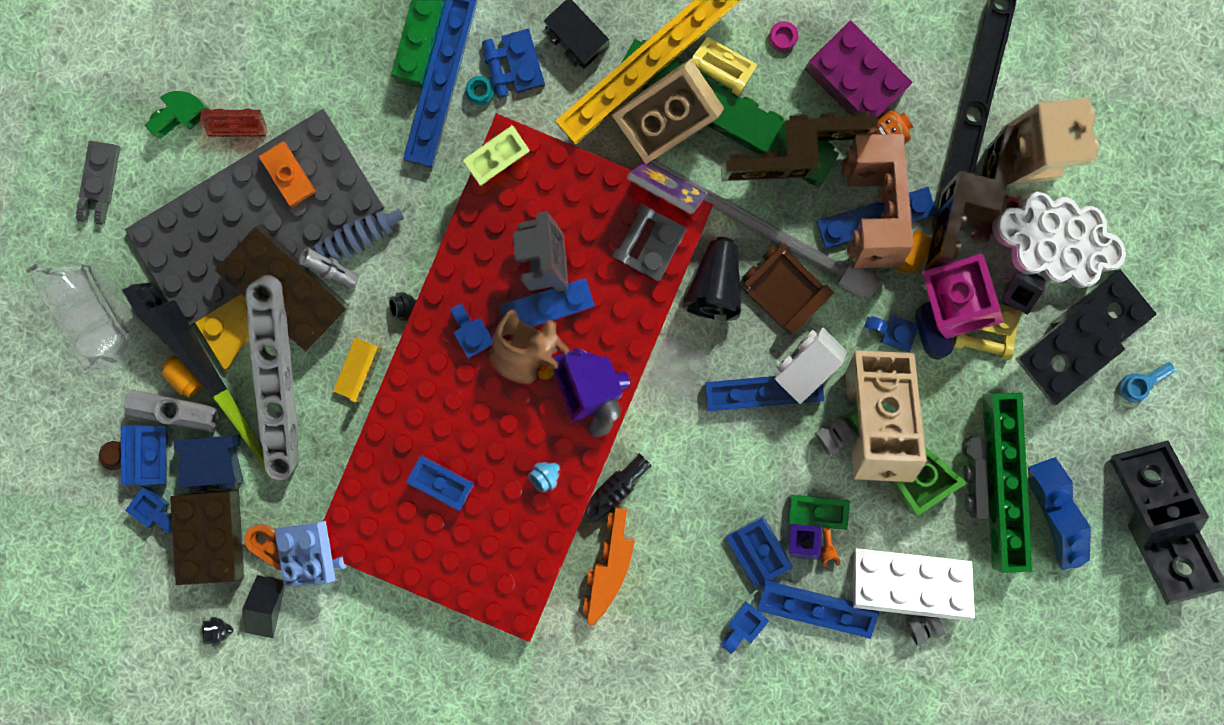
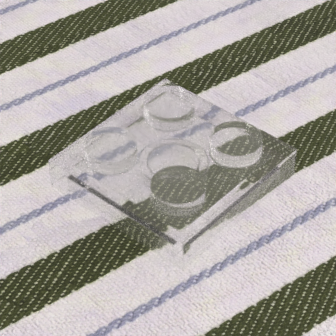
[639,330,715,405]

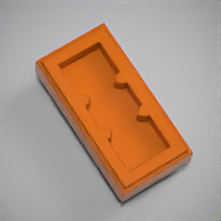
[259,141,317,207]

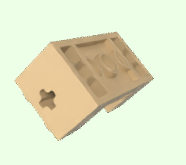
[1002,97,1099,185]
[845,350,927,482]

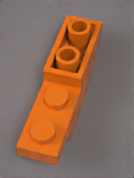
[583,506,635,625]

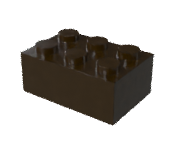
[170,490,245,585]

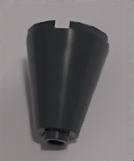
[682,237,741,321]

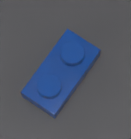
[406,455,475,511]

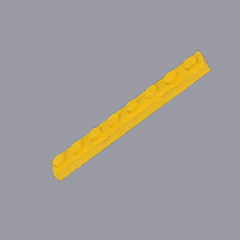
[555,0,742,145]

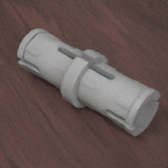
[298,247,359,290]

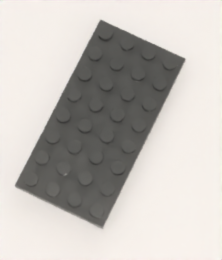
[125,109,385,326]

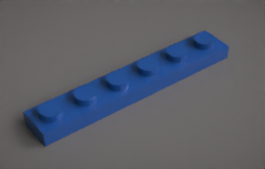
[403,0,478,168]

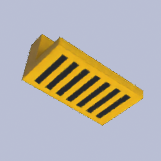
[333,337,383,402]

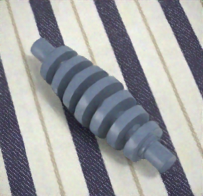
[314,208,404,261]

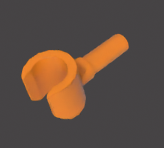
[821,527,840,568]

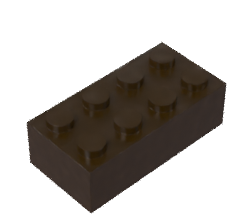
[215,225,349,352]

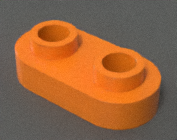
[244,524,281,571]

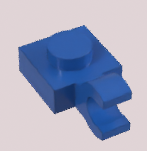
[450,304,493,358]
[864,315,918,352]
[125,487,172,533]
[720,601,769,654]

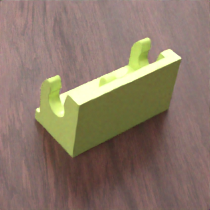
[462,125,530,185]

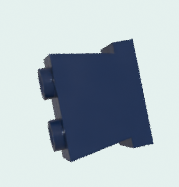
[173,435,244,492]

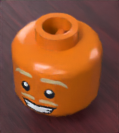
[871,110,913,144]

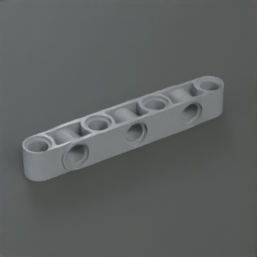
[246,275,299,481]

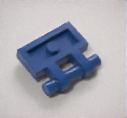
[482,28,545,98]

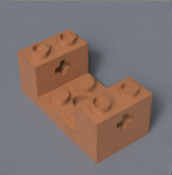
[842,134,913,269]

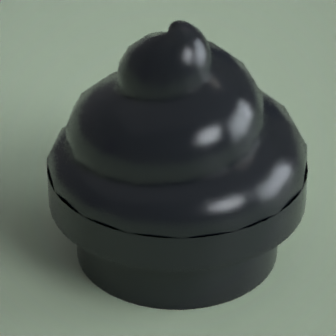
[389,292,417,321]
[202,617,234,647]

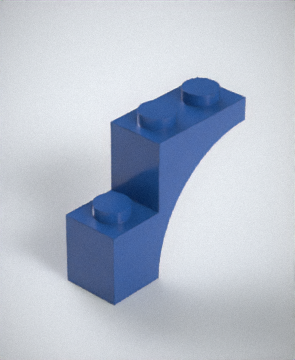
[1028,457,1091,571]

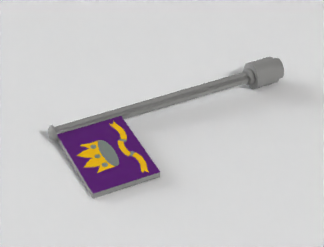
[627,158,881,299]

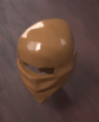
[489,310,569,384]

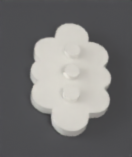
[992,192,1126,288]

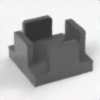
[513,211,569,292]

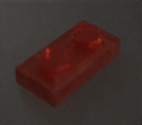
[200,108,267,137]

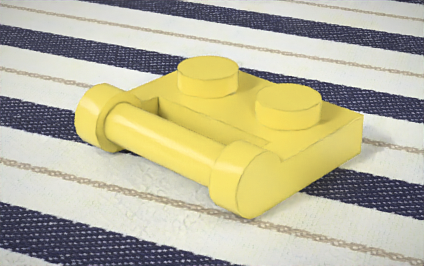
[692,37,758,96]
[953,304,1022,360]

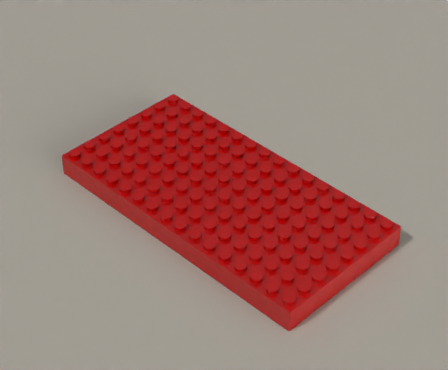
[323,113,714,642]

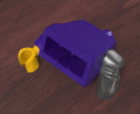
[538,349,630,438]

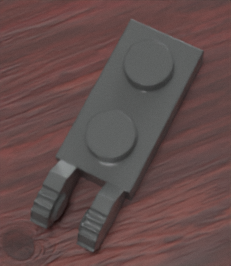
[76,140,121,225]
[962,436,989,519]

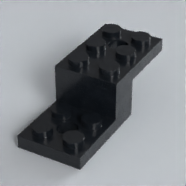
[1015,269,1157,405]
[1110,440,1224,606]

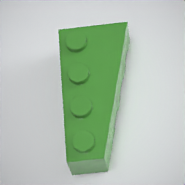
[844,407,967,516]

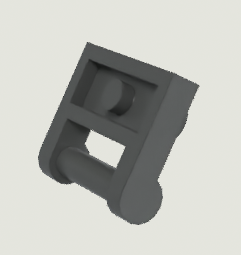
[612,204,687,282]

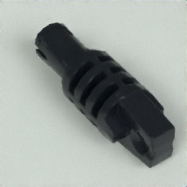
[585,453,652,523]

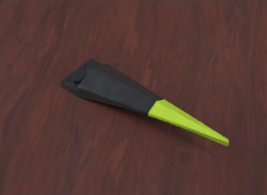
[122,282,273,480]

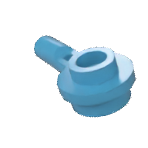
[1119,362,1175,402]

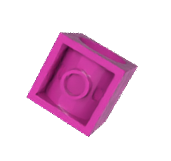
[922,254,1004,339]

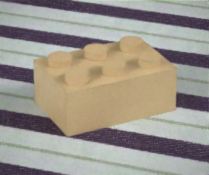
[612,59,724,164]

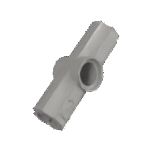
[123,390,220,432]

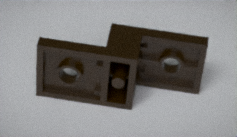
[721,111,878,182]
[924,125,1020,271]

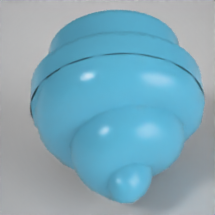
[528,463,559,493]

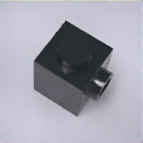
[1001,269,1046,315]

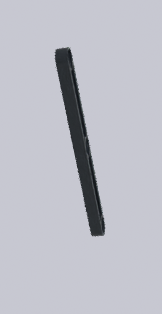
[932,0,1016,230]

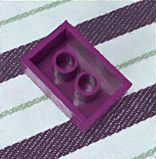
[804,20,913,117]

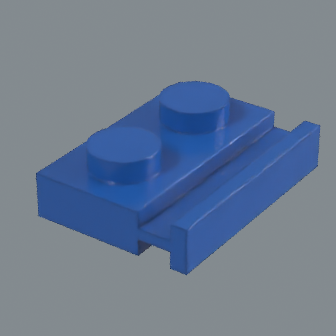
[121,425,167,485]
[725,516,793,588]

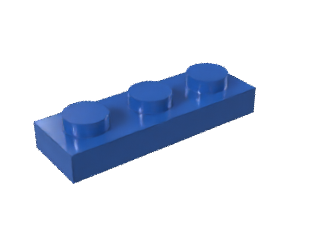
[500,278,595,327]

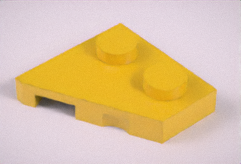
[195,294,249,370]

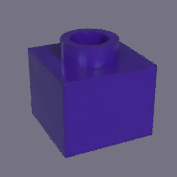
[789,524,823,560]

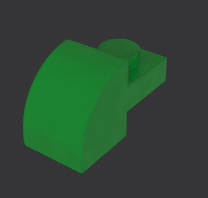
[145,91,213,139]

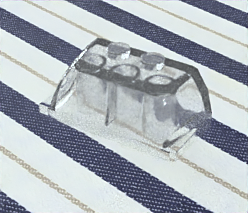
[26,263,140,375]

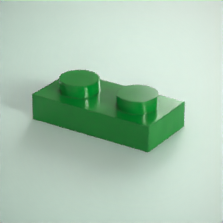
[788,494,850,530]

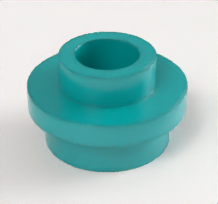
[465,76,494,106]

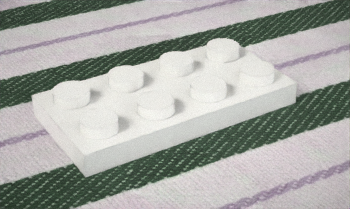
[853,548,975,621]

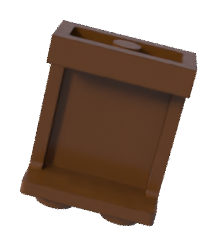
[741,244,835,335]

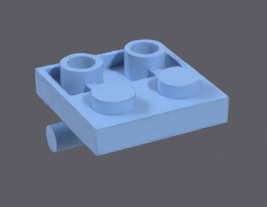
[274,521,347,587]

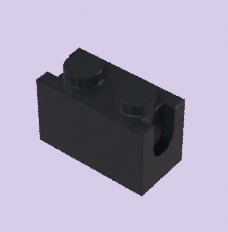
[544,0,609,70]

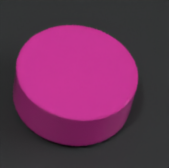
[769,21,799,52]

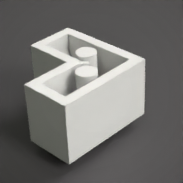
[775,327,847,404]

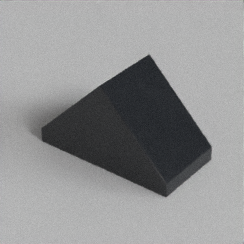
[242,575,285,638]

